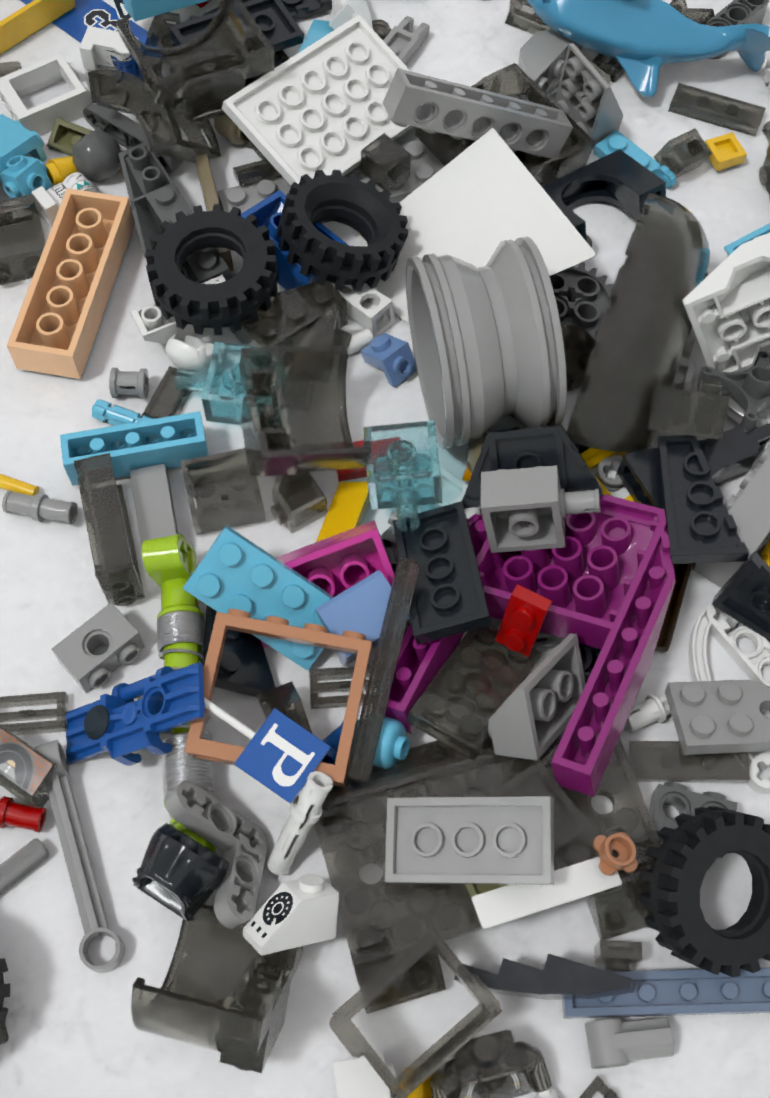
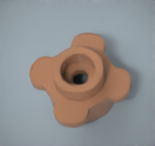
[593,832,638,876]

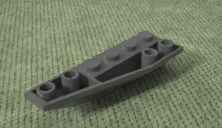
[118,141,231,284]

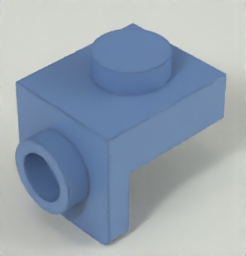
[360,333,417,387]

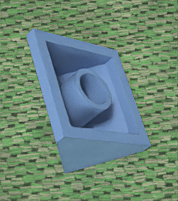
[315,570,411,666]

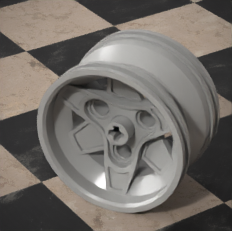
[405,237,567,449]

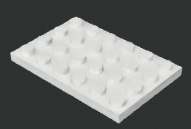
[222,14,423,186]

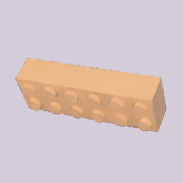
[7,188,135,379]

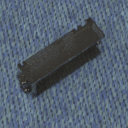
[74,453,145,606]

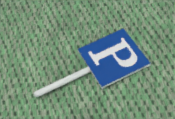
[204,697,331,804]

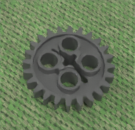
[549,262,622,352]

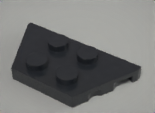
[462,424,603,508]

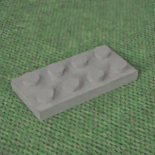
[385,796,554,885]

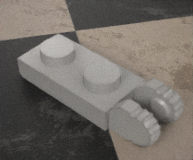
[383,16,430,64]

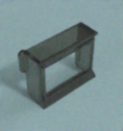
[329,927,502,1098]

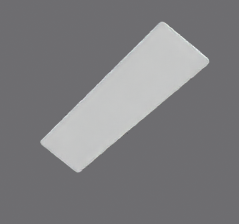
[472,857,622,929]

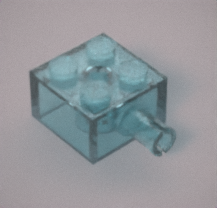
[175,342,285,429]
[363,420,442,531]

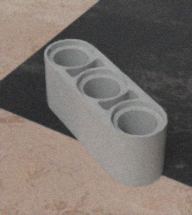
[130,463,178,546]

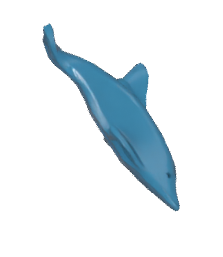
[526,0,770,97]

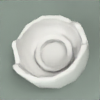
[165,334,220,374]

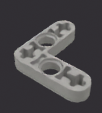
[165,781,267,929]

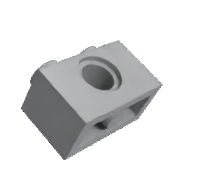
[51,602,145,693]

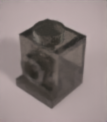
[654,128,712,178]

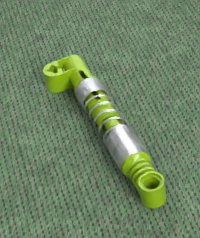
[142,533,216,853]

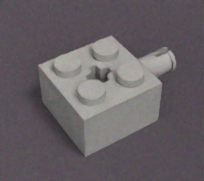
[481,465,601,553]

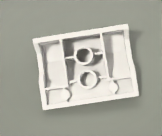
[682,232,770,372]

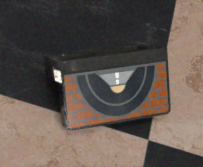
[0,725,57,807]

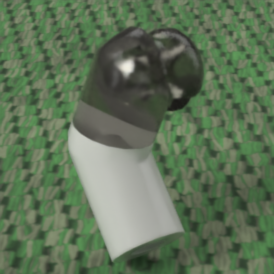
[324,327,374,355]

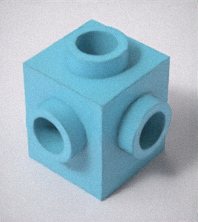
[0,155,53,204]

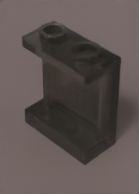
[0,194,46,286]

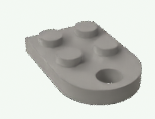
[665,680,770,755]

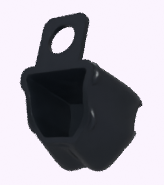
[132,823,229,922]

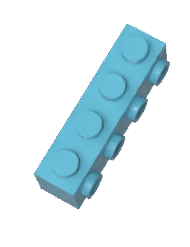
[60,411,210,486]

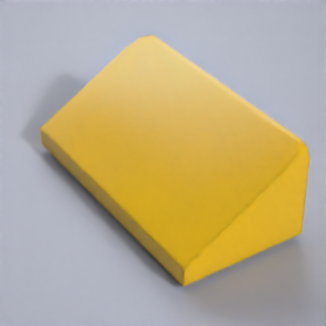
[316,481,373,542]

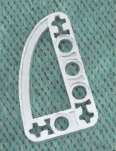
[688,602,770,794]

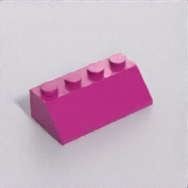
[261,520,403,648]

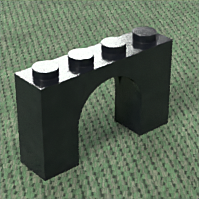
[541,149,666,240]

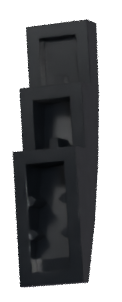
[454,954,635,1000]

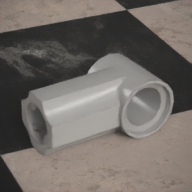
[585,1018,674,1069]

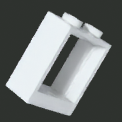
[0,52,93,136]

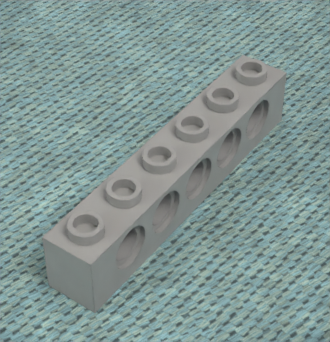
[383,68,573,159]

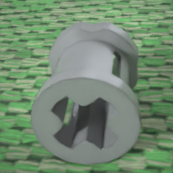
[109,368,149,399]

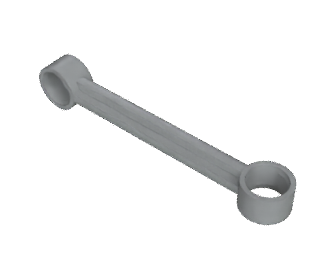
[34,739,124,973]

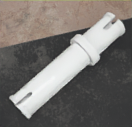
[266,771,333,876]

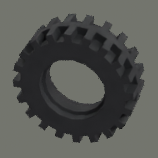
[277,170,409,291]
[145,204,279,335]
[639,807,770,977]

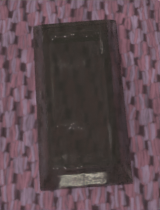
[141,366,199,419]

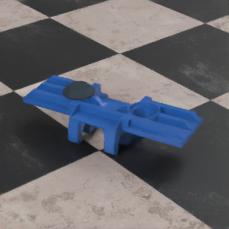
[66,662,205,766]

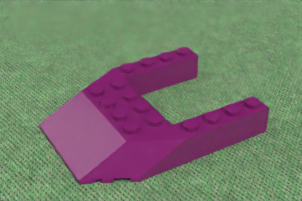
[370,494,676,797]

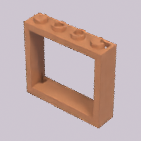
[184,609,372,787]

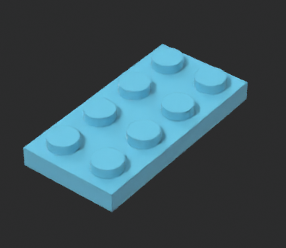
[183,525,334,671]

